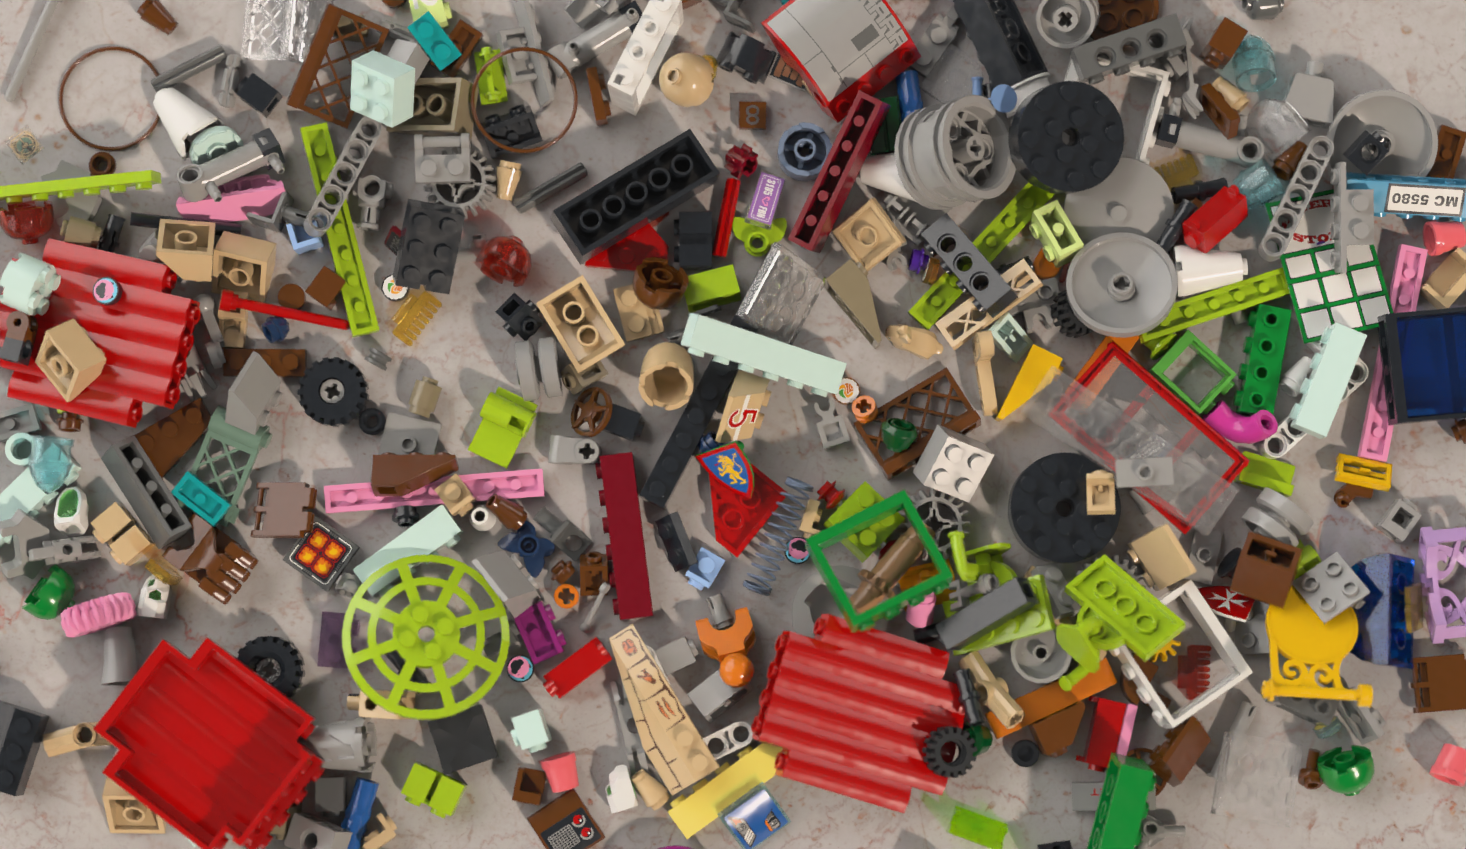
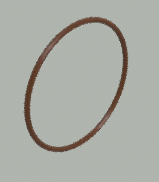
[59,46,160,151]
[471,47,578,153]

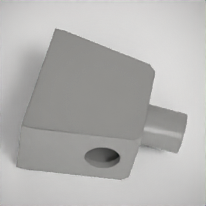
[1276,61,1334,129]

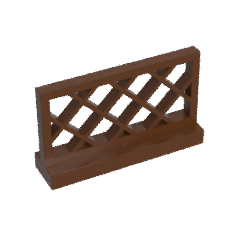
[286,2,389,129]
[854,367,981,481]

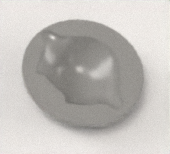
[792,565,888,638]

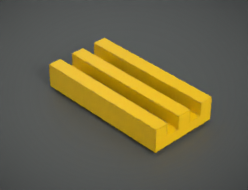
[1334,453,1393,492]

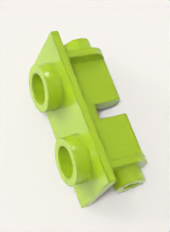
[474,47,508,106]

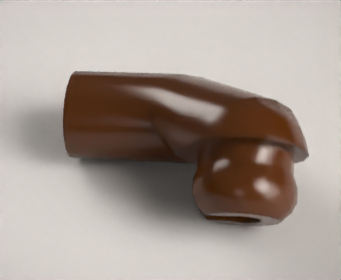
[1334,483,1373,508]

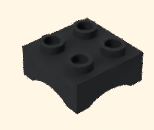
[427,704,499,775]

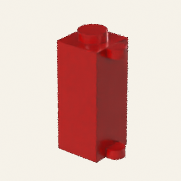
[1182,184,1248,254]
[543,637,614,699]
[1075,696,1126,773]

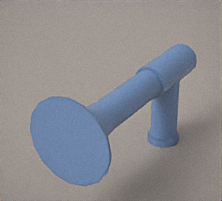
[971,77,1017,113]

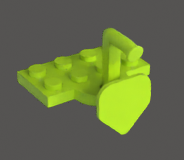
[942,531,1056,656]
[1056,554,1186,691]

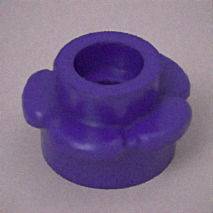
[908,248,929,274]

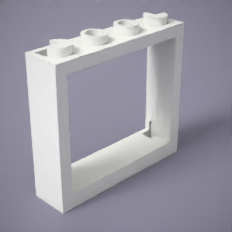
[607,0,684,116]
[1064,54,1171,165]
[1109,580,1253,729]

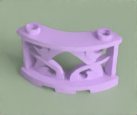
[1418,526,1466,644]

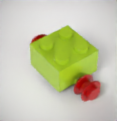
[817,480,905,563]

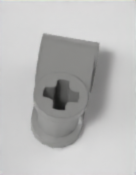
[548,435,602,465]

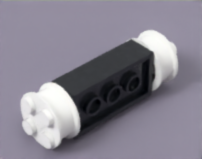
[948,0,1050,124]

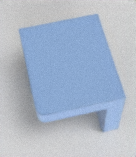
[286,220,325,255]

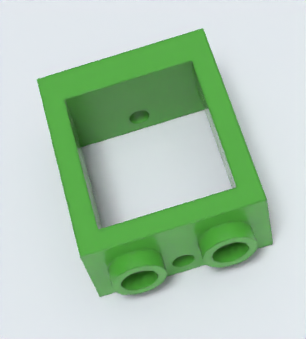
[1148,330,1237,415]

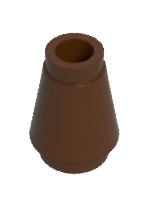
[137,0,179,35]
[1272,141,1307,181]
[486,494,527,531]

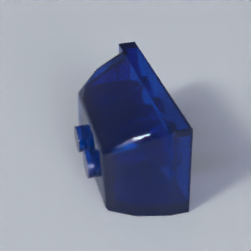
[1350,553,1415,669]

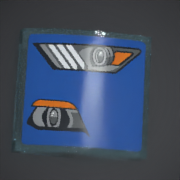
[718,781,791,849]

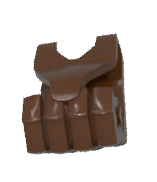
[162,513,258,605]

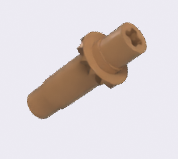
[849,522,936,615]

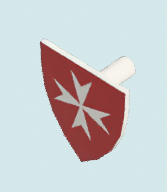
[1198,586,1256,632]

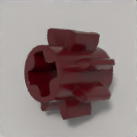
[724,143,758,179]

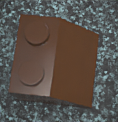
[1028,701,1086,758]

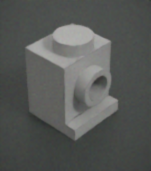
[1375,498,1422,543]

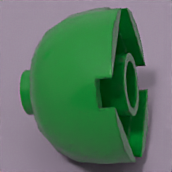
[22,564,76,620]
[1317,745,1375,796]

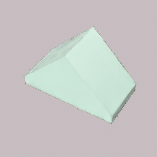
[988,312,1034,363]

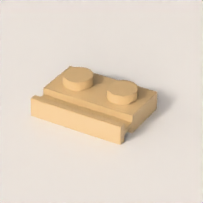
[613,284,665,343]

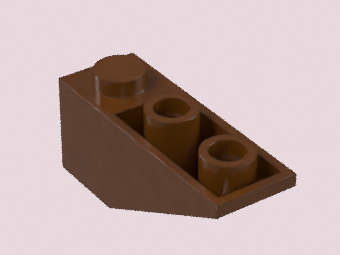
[371,452,459,496]

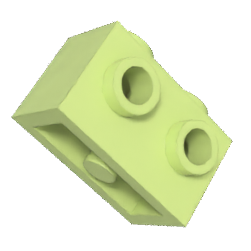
[1029,200,1084,268]

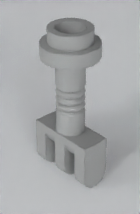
[948,573,1000,611]

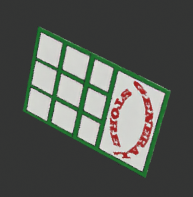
[1265,189,1394,344]

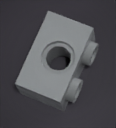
[284,813,353,849]

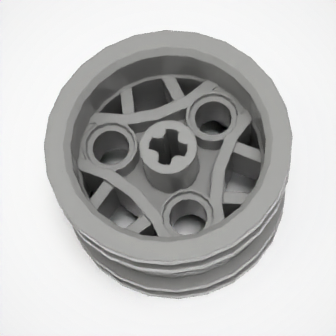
[895,95,1016,210]

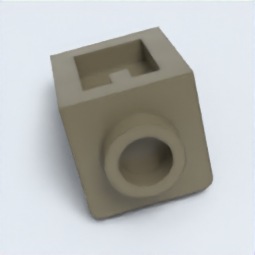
[560,360,608,395]

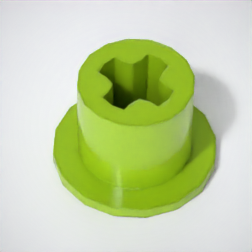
[1143,333,1178,360]

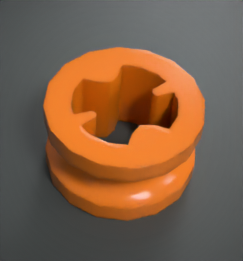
[852,395,878,423]
[554,584,579,609]

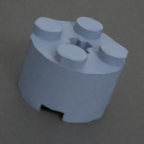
[777,122,832,182]

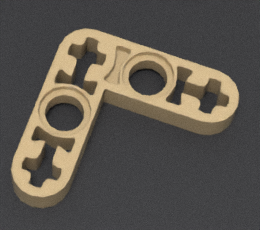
[972,330,998,417]

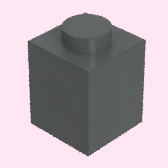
[315,777,347,817]

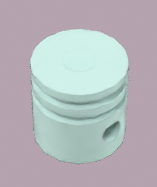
[5,432,46,467]

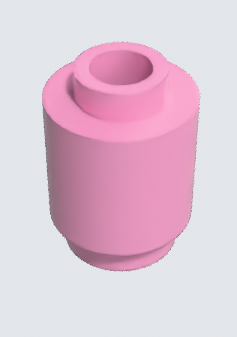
[906,592,936,628]

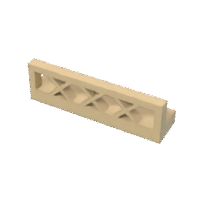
[935,258,1043,350]

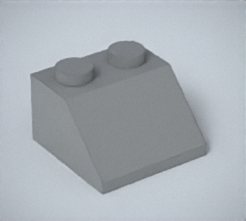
[225,351,283,435]
[472,550,541,618]

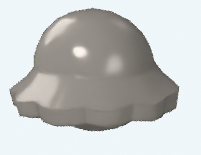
[335,572,365,599]

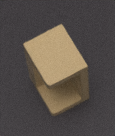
[1419,248,1466,309]

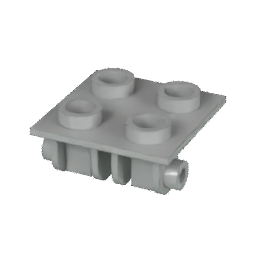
[881,194,953,246]
[1293,552,1370,624]
[1234,600,1279,654]

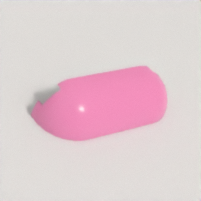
[176,174,285,223]

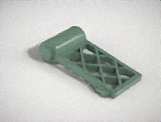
[178,405,272,527]

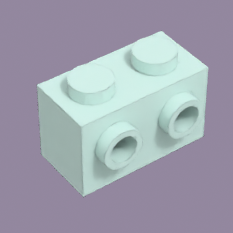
[511,709,552,753]

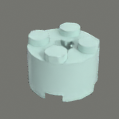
[0,253,61,316]

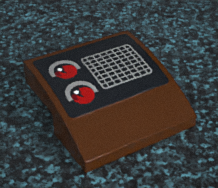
[527,788,606,849]

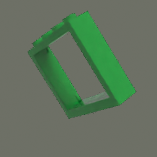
[805,489,953,633]

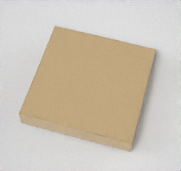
[832,197,906,272]

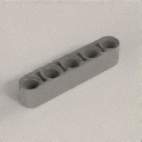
[303,116,382,238]
[1258,135,1334,262]

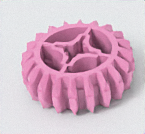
[60,592,137,638]

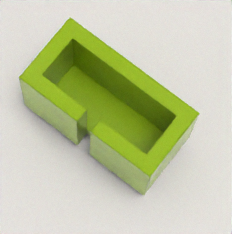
[401,762,467,818]

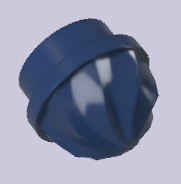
[261,316,290,343]
[697,431,726,453]

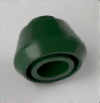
[881,418,918,452]
[962,721,993,757]

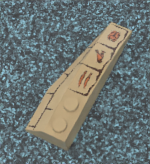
[609,624,720,795]

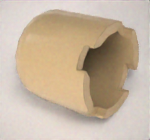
[639,342,694,411]

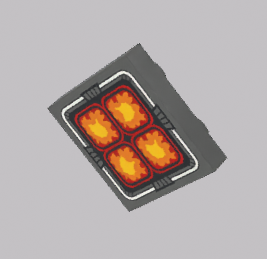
[283,515,360,592]

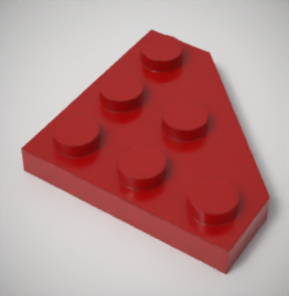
[585,185,669,272]
[709,464,787,558]

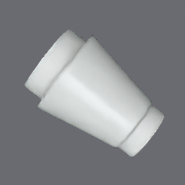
[1279,356,1313,397]
[469,504,496,531]

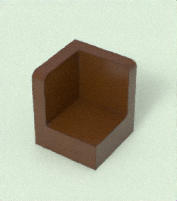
[305,265,346,311]
[512,766,546,806]

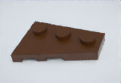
[135,398,211,480]

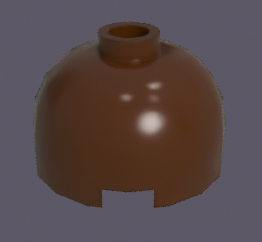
[632,257,689,310]

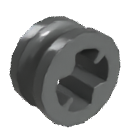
[364,347,392,371]

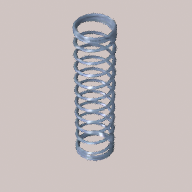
[742,476,814,596]

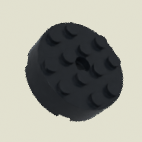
[1008,81,1124,194]
[1007,453,1121,564]

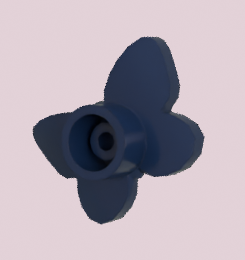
[497,521,555,578]

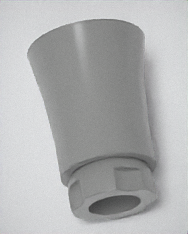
[101,627,138,686]

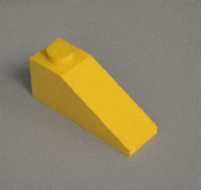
[995,344,1064,422]

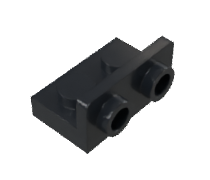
[481,104,543,159]

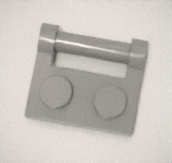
[414,133,471,184]

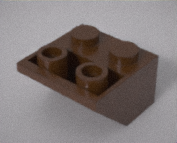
[1230,531,1303,609]
[1149,715,1211,787]

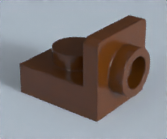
[580,551,608,596]

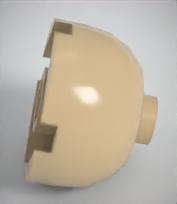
[659,53,714,107]

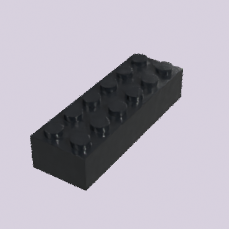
[551,129,720,265]

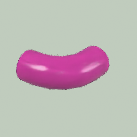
[1202,400,1278,444]

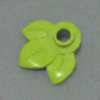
[733,217,787,257]

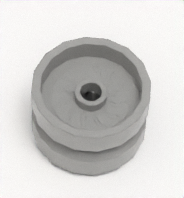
[1036,0,1100,49]
[515,337,563,401]
[1241,487,1314,547]
[1011,627,1072,683]

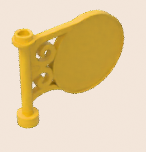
[1262,584,1373,707]

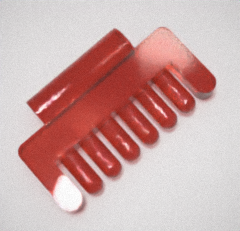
[1177,645,1212,700]

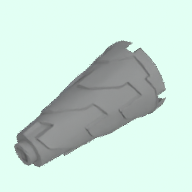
[299,717,377,773]

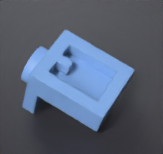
[685,547,725,591]

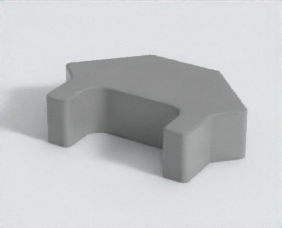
[41,160,102,227]
[0,509,50,580]

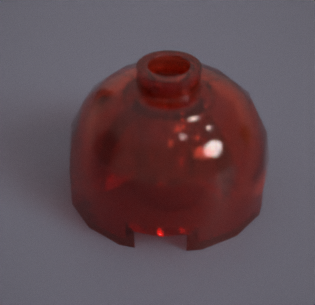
[0,200,54,245]
[475,235,532,287]

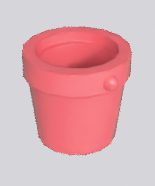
[1423,220,1466,256]
[1429,743,1466,787]
[540,751,579,793]

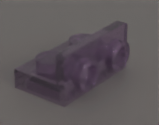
[317,611,360,669]

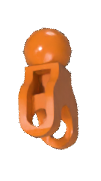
[695,607,756,688]

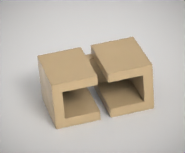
[91,502,156,566]

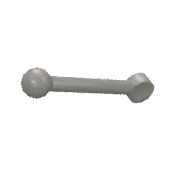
[580,582,611,632]

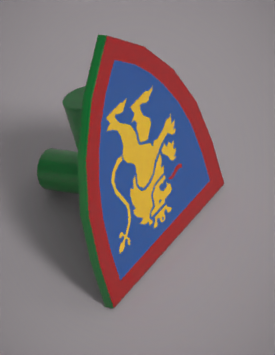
[695,441,754,498]

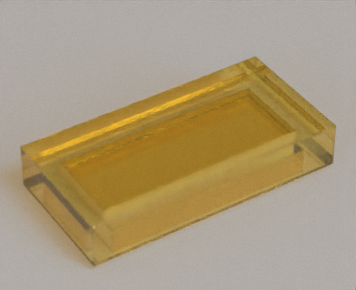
[145,558,183,585]

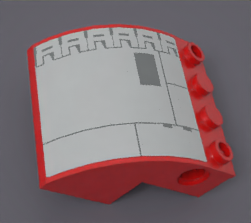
[761,0,922,123]

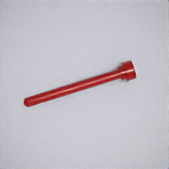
[219,289,350,330]

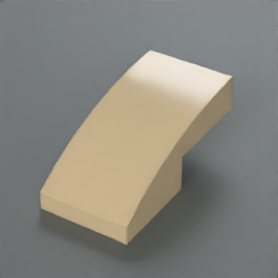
[218,290,249,349]

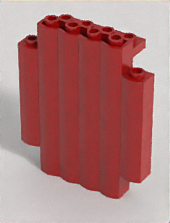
[0,238,201,428]
[751,614,965,813]
[93,637,325,849]

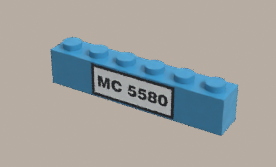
[1346,172,1466,222]

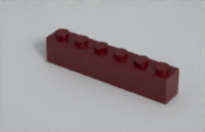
[788,91,891,253]
[595,452,654,620]

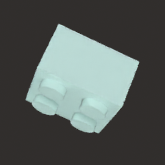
[350,50,415,127]

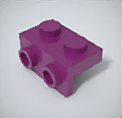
[513,601,567,665]

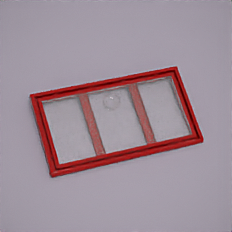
[1047,341,1250,535]

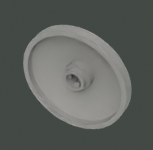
[1327,89,1438,177]
[1064,157,1174,246]
[1066,232,1178,338]

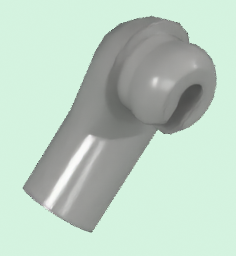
[456,233,489,263]

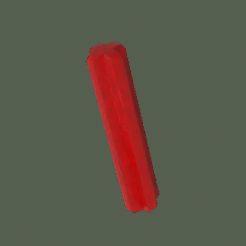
[712,178,741,258]

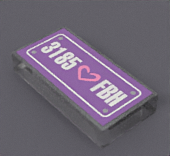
[744,170,786,230]

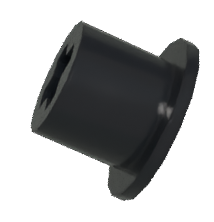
[1217,547,1242,580]

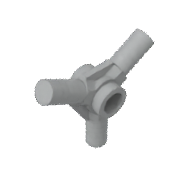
[1134,815,1186,849]

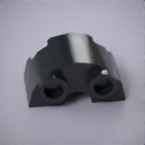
[716,31,777,84]

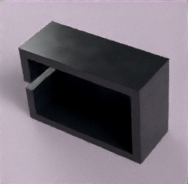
[392,199,465,294]

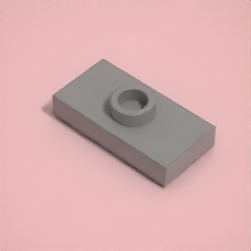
[1115,457,1174,488]
[1184,525,1223,585]

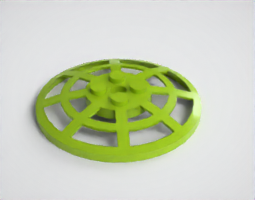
[342,555,510,720]

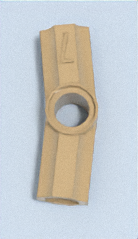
[958,651,1025,729]
[43,722,112,757]

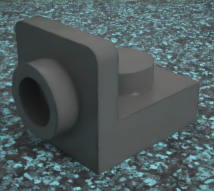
[483,619,520,657]

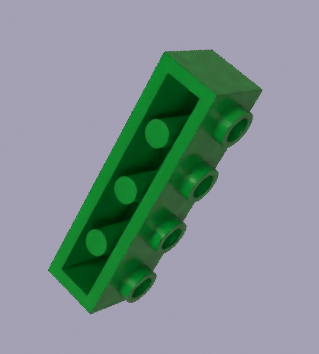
[1233,304,1292,416]

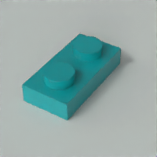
[407,11,462,71]
[171,471,233,527]

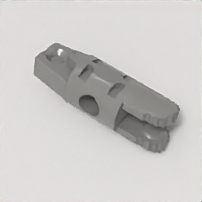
[28,534,102,566]

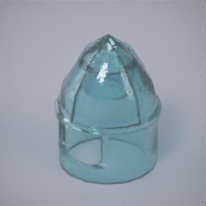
[1232,35,1277,92]
[1231,158,1285,210]
[28,435,74,494]

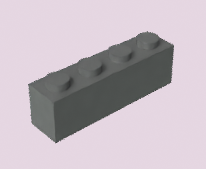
[101,435,192,549]

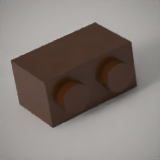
[1199,17,1248,70]

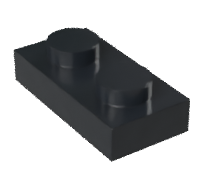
[655,511,698,572]

